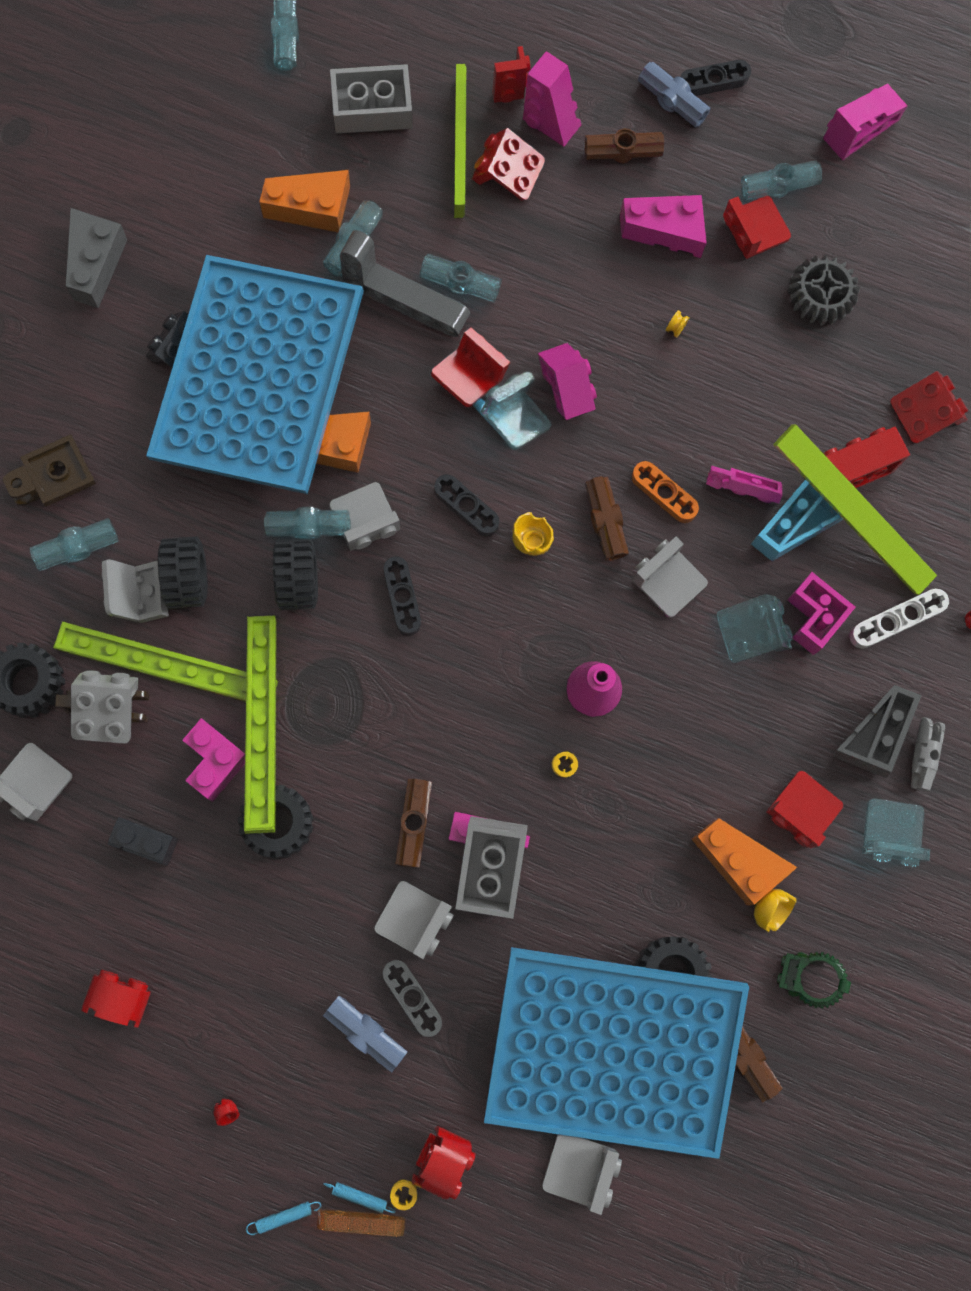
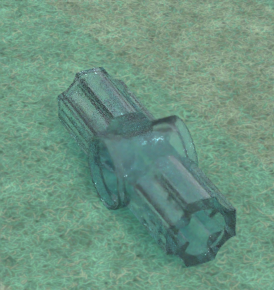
[271,0,299,71]
[741,160,822,200]
[323,200,383,277]
[420,253,502,302]
[264,507,351,539]
[30,518,119,571]

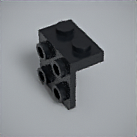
[145,311,188,368]

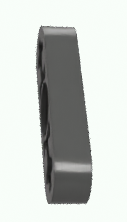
[383,960,442,1037]

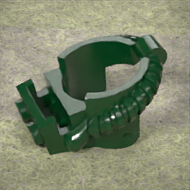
[777,952,851,1009]

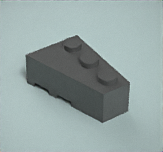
[66,208,127,308]
[833,685,922,778]

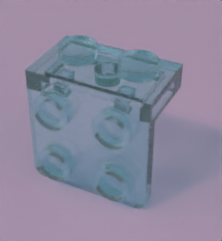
[480,371,551,450]
[717,594,793,663]
[862,798,931,867]

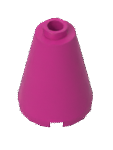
[566,662,622,717]

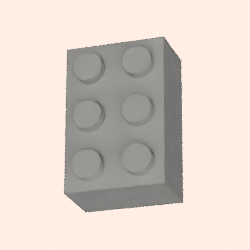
[330,64,413,133]
[455,816,528,919]

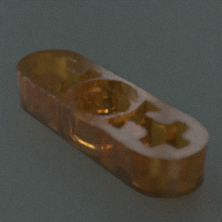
[316,1210,405,1236]

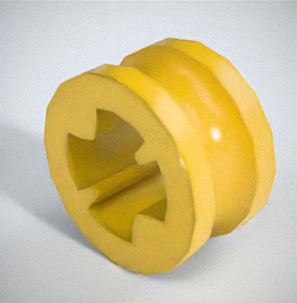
[665,310,689,338]
[552,752,578,777]
[390,1179,417,1210]

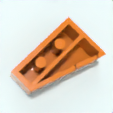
[260,170,350,232]
[316,412,371,473]
[692,819,797,906]

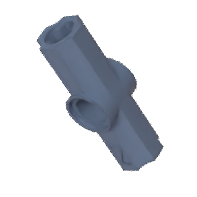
[638,62,711,127]
[323,995,408,1073]

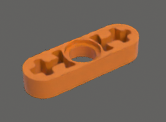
[632,461,699,523]

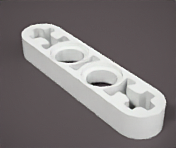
[850,589,949,649]

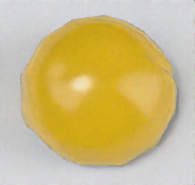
[512,512,554,556]
[754,889,796,932]

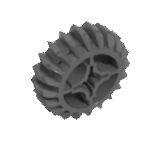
[787,254,860,326]

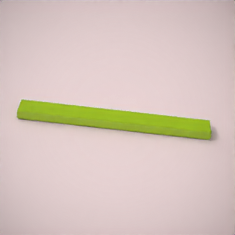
[773,424,937,595]
[244,615,276,834]
[53,622,278,702]

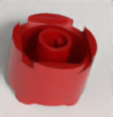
[81,969,151,1028]
[412,1126,476,1200]

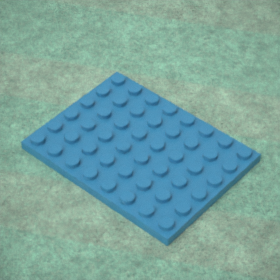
[146,255,364,494]
[484,947,749,1159]

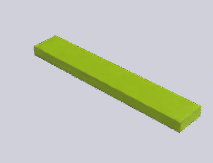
[454,64,466,218]

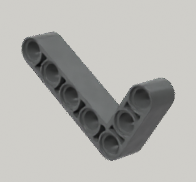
[340,230,470,337]

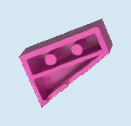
[620,195,706,258]

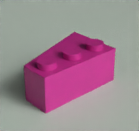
[523,51,581,147]
[823,84,907,160]

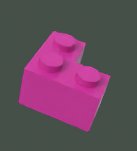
[538,343,597,420]
[787,572,856,655]
[183,718,245,802]

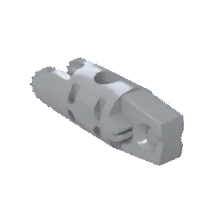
[911,717,945,791]

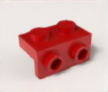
[492,46,531,103]

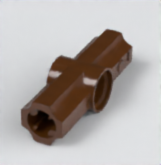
[584,128,664,163]
[585,476,629,561]
[395,779,432,868]
[735,1026,783,1103]

